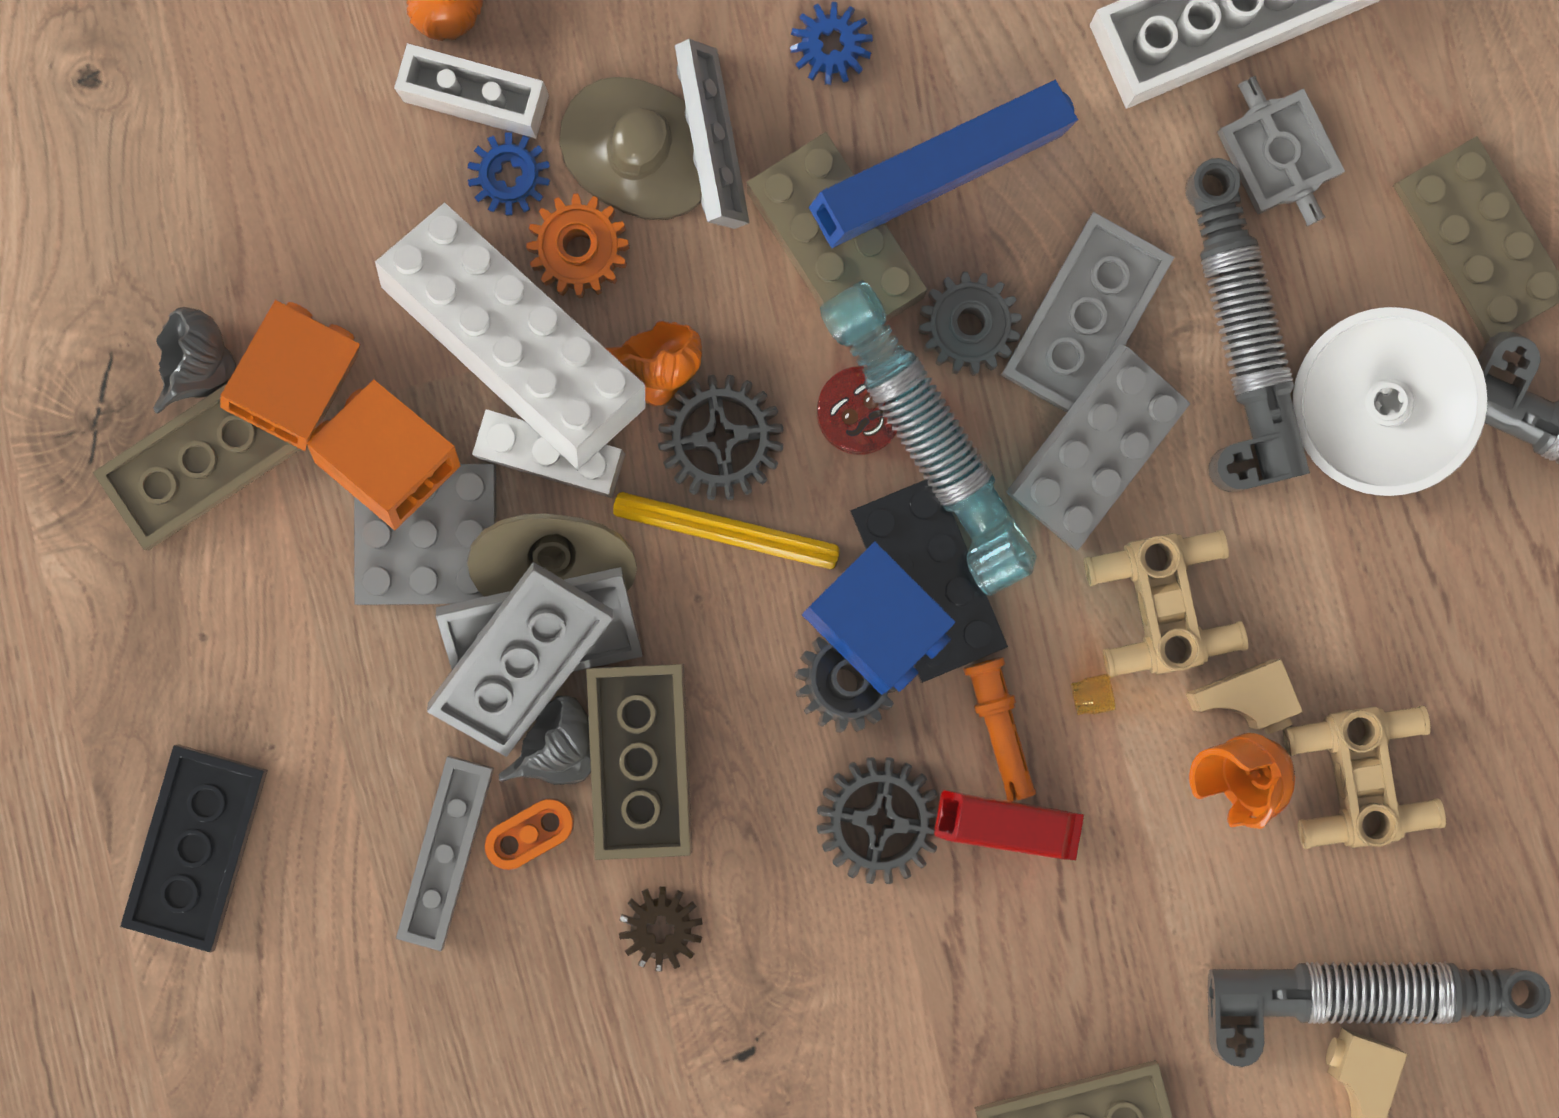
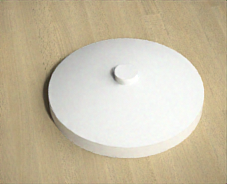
[1293,307,1488,496]

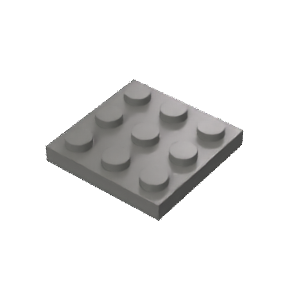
[354,464,496,605]

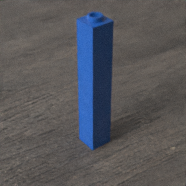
[809,79,1078,248]

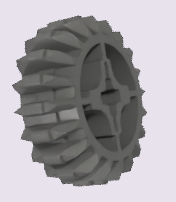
[658,375,783,500]
[817,757,938,884]

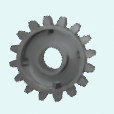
[918,272,1022,376]
[795,637,896,733]

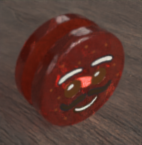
[817,366,902,455]

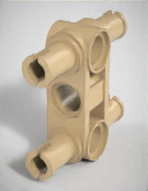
[1084,530,1248,678]
[1283,706,1446,849]

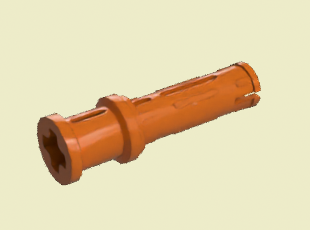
[963,657,1036,802]

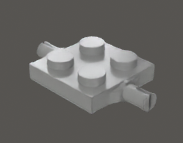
[1217,76,1345,226]

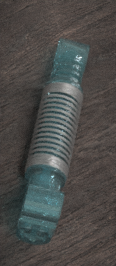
[820,280,1037,596]

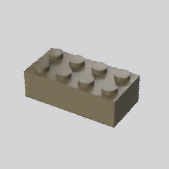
[747,132,928,347]
[586,664,693,860]

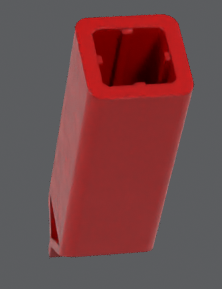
[934,790,1084,861]

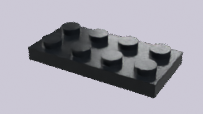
[850,478,1008,683]
[120,744,268,953]

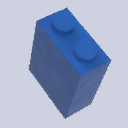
[801,541,956,695]

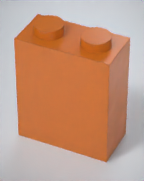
[220,300,360,451]
[306,379,461,531]

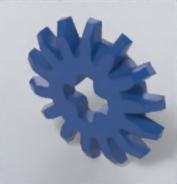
[790,2,873,85]
[467,132,550,216]

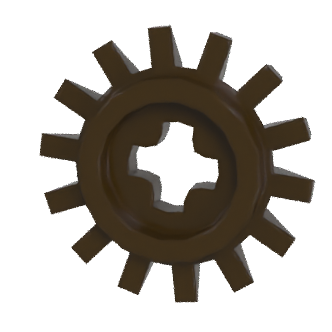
[619,886,703,972]

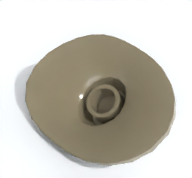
[560,77,702,220]
[467,514,637,597]

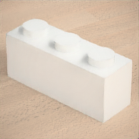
[394,43,549,139]
[472,409,625,498]

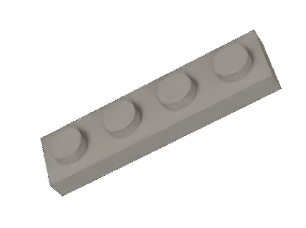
[675,39,750,229]
[396,756,494,951]

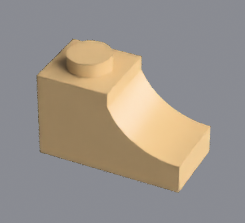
[1186,659,1303,734]
[1326,1028,1408,1118]

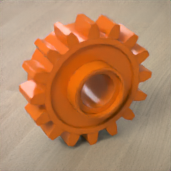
[526,193,630,299]

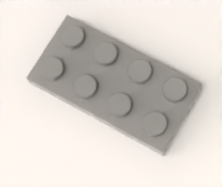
[1001,212,1174,412]
[1006,344,1191,550]
[427,562,613,757]
[436,567,642,672]

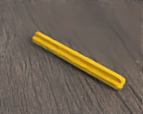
[613,492,840,569]

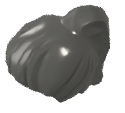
[153,307,236,413]
[499,696,591,785]

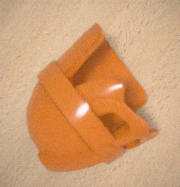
[1189,733,1295,829]

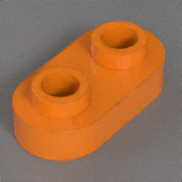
[485,798,574,870]

